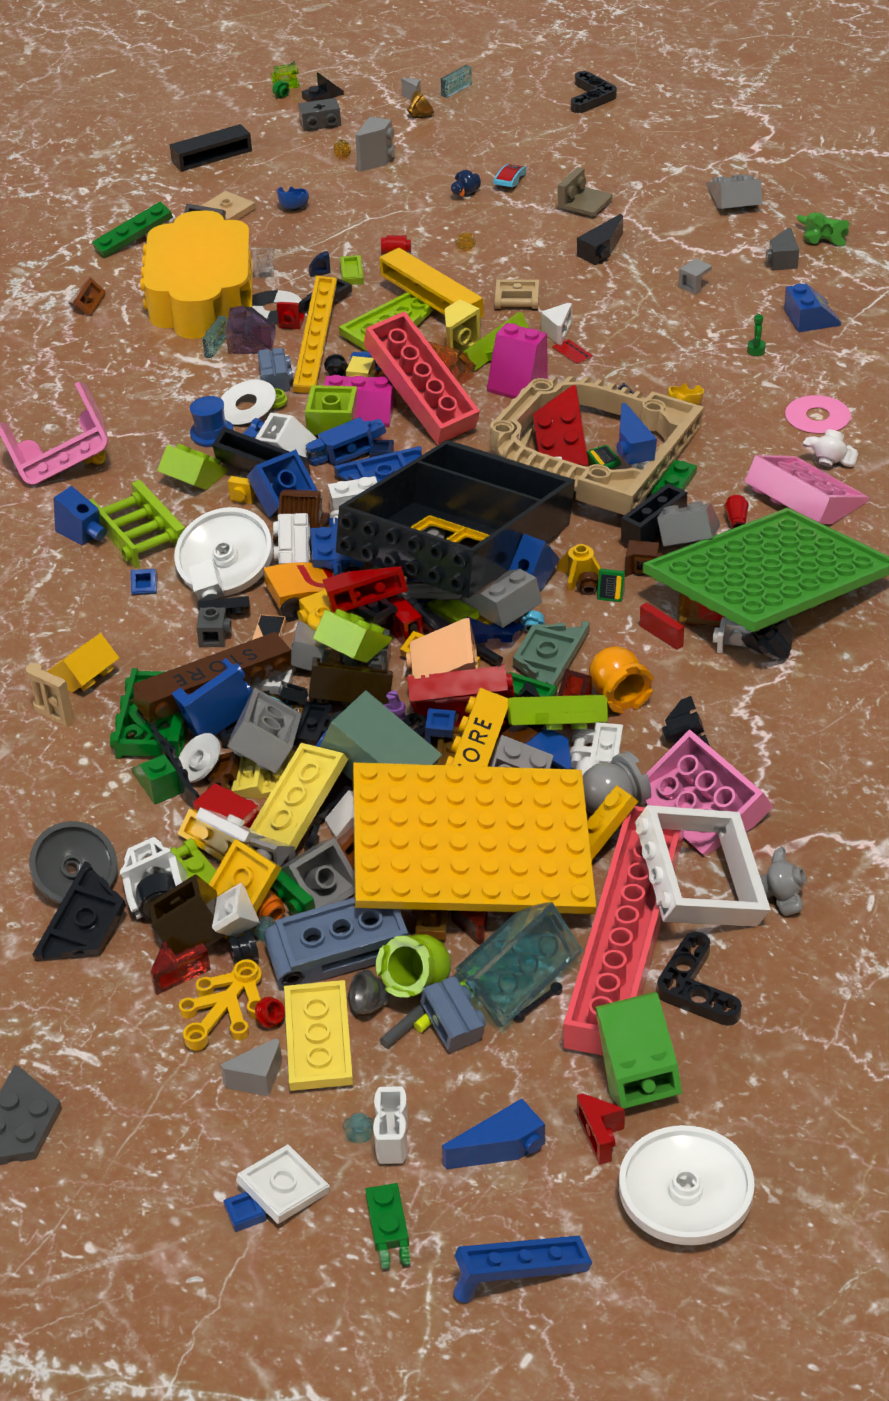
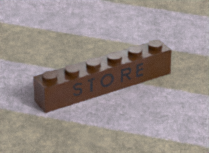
[134,632,292,723]

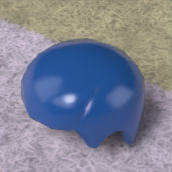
[276,187,309,210]

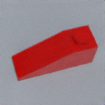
[322,566,408,612]

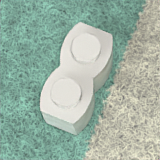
[373,1086,408,1164]

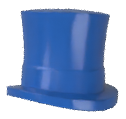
[190,396,233,447]

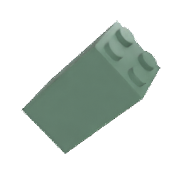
[320,690,442,781]

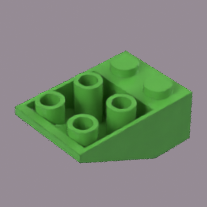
[595,992,682,1109]

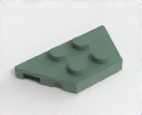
[513,621,590,686]

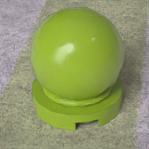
[376,934,451,998]

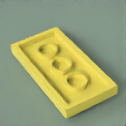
[250,743,348,850]
[284,980,353,1091]

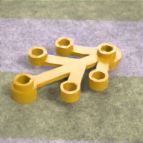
[178,959,262,1051]

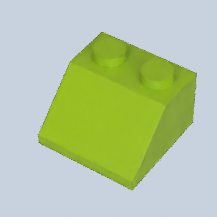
[305,385,357,436]

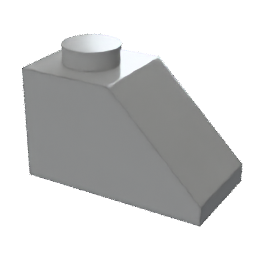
[290,621,329,671]

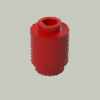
[381,235,412,254]

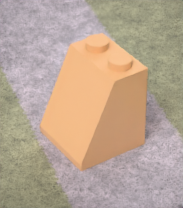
[406,618,478,679]

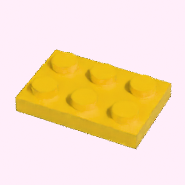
[209,838,282,940]

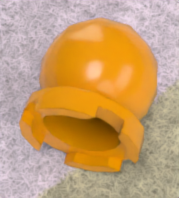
[588,646,655,714]

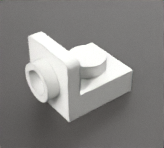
[713,617,752,653]

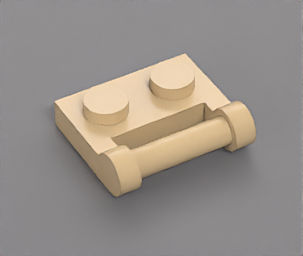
[495,279,539,309]
[26,663,74,727]

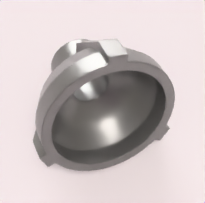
[348,969,390,1015]

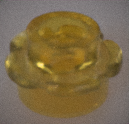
[333,140,351,159]
[455,232,476,251]

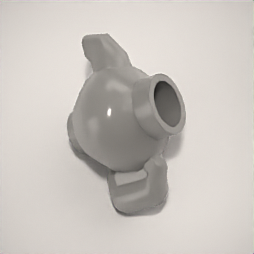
[760,846,807,916]

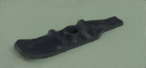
[151,724,200,809]

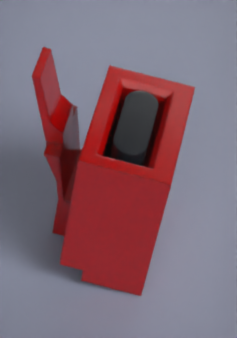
[387,597,433,645]

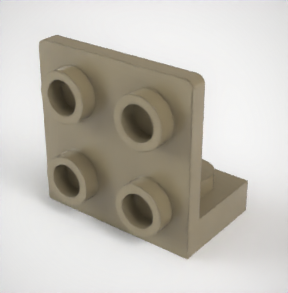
[558,167,612,216]

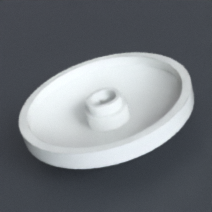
[174,507,274,596]
[619,1125,754,1245]

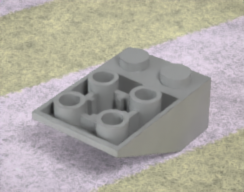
[706,174,762,209]
[487,735,554,769]

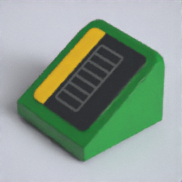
[587,445,621,469]
[597,569,625,602]

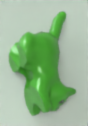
[797,212,850,246]

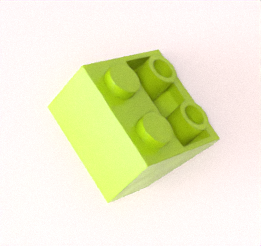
[157,443,229,490]
[313,608,392,663]

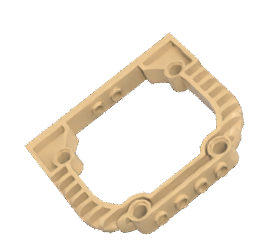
[489,376,704,515]

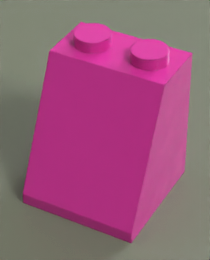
[487,323,548,399]

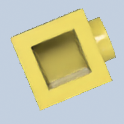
[346,356,377,377]

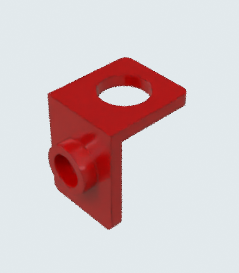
[277,302,305,329]

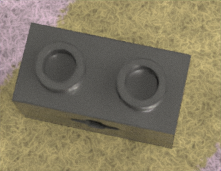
[298,98,341,131]

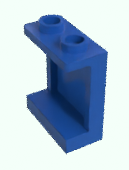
[172,658,252,736]

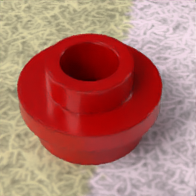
[255,997,285,1028]

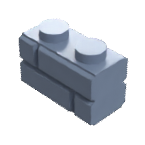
[258,348,294,392]
[420,976,486,1053]

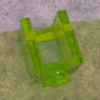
[271,61,300,89]

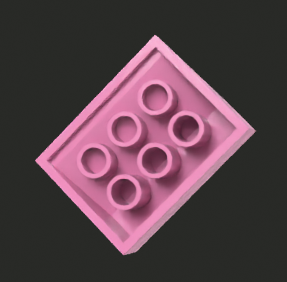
[745,455,870,524]
[646,729,774,856]

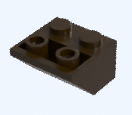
[148,874,226,964]

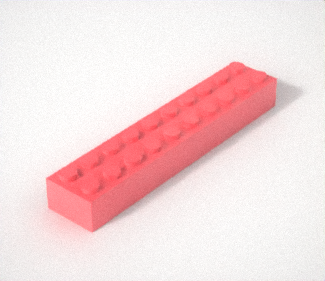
[563,806,684,1055]

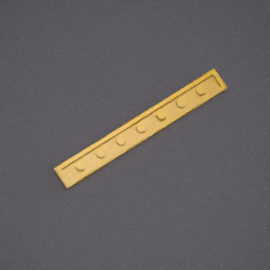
[293,276,337,393]

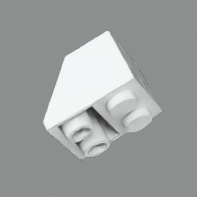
[255,413,317,458]

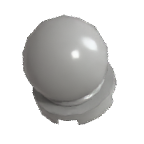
[583,751,651,815]

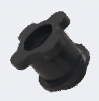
[324,354,348,376]

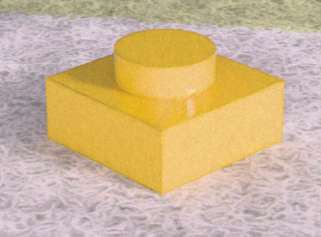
[227,476,256,504]

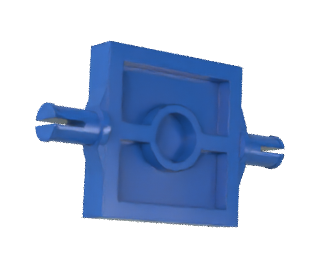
[310,517,363,576]

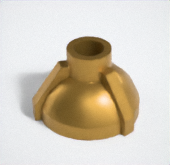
[407,90,434,118]

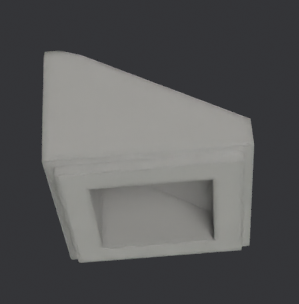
[401,78,421,100]

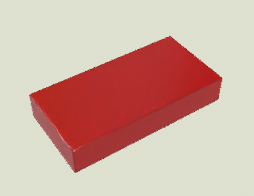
[640,602,684,650]

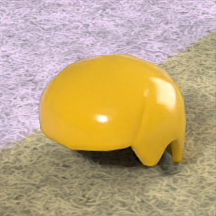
[667,383,704,405]

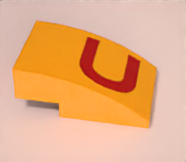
[263,562,339,610]

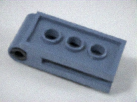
[263,897,408,988]

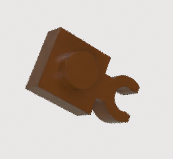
[207,752,241,790]

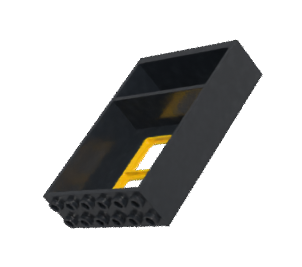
[336,440,575,598]

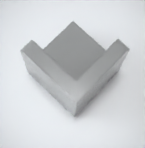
[679,258,712,295]

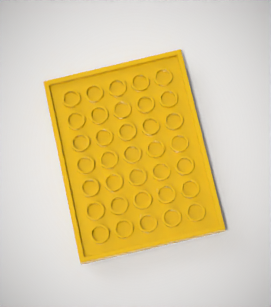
[353,762,596,914]

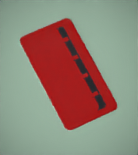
[553,339,593,363]

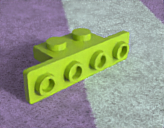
[464,312,529,371]
[508,695,608,730]

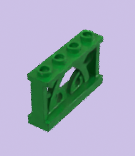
[110,668,189,758]

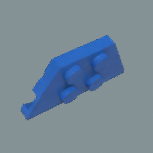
[334,446,422,482]

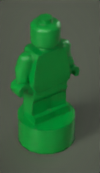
[747,314,766,356]

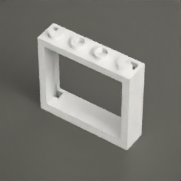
[635,805,771,927]

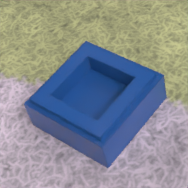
[223,1192,267,1232]

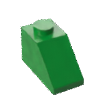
[131,754,180,805]

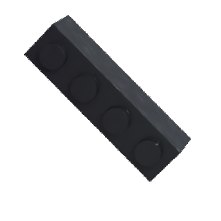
[169,124,252,172]
[212,427,311,475]

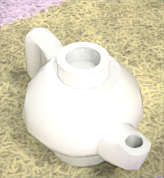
[802,429,858,467]

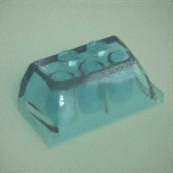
[456,902,583,1027]

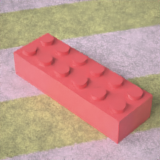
[363,311,480,445]

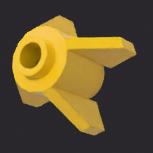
[557,544,602,591]

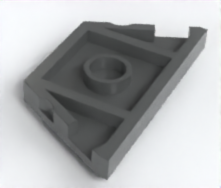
[0,1065,62,1165]

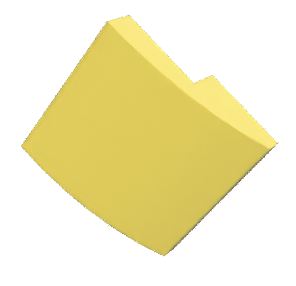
[232,750,295,799]

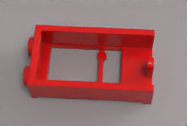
[407,664,515,718]

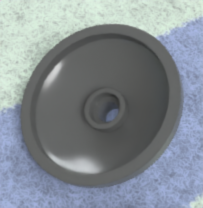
[29,821,117,904]

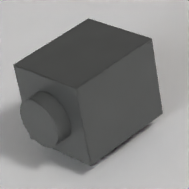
[196,607,232,648]

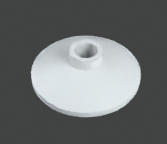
[179,733,220,783]

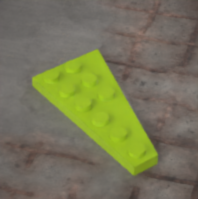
[339,292,434,351]

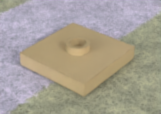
[201,191,256,220]

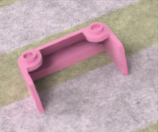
[0,382,109,484]

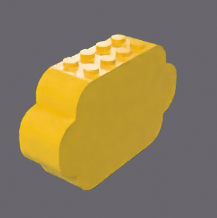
[140,211,253,339]

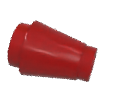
[724,495,749,529]

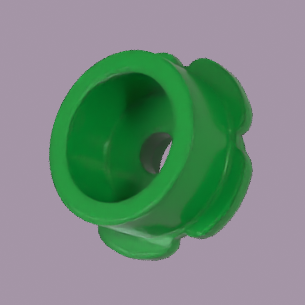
[272,80,290,98]

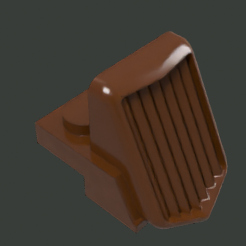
[273,489,330,548]

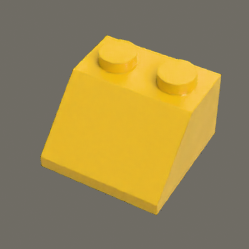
[46,633,119,692]

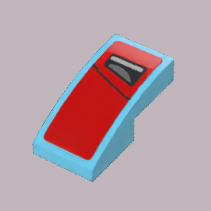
[493,164,527,187]

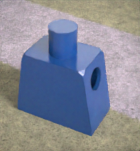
[54,486,107,545]
[509,534,560,591]

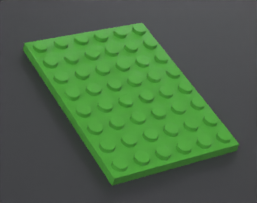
[643,508,889,632]

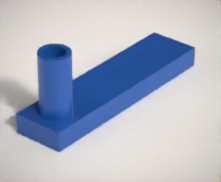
[453,1235,592,1303]

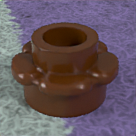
[576,572,599,594]

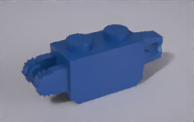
[306,417,386,466]

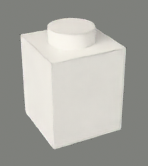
[188,559,225,601]

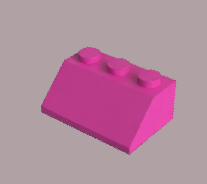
[324,375,396,427]

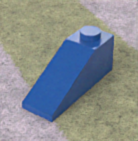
[617,403,657,465]
[442,1099,545,1169]

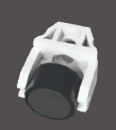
[120,837,188,921]

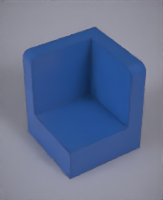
[425,708,456,745]

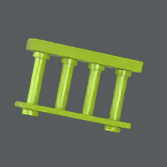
[89,480,185,569]

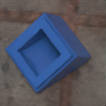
[130,569,158,595]

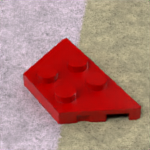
[533,385,589,467]

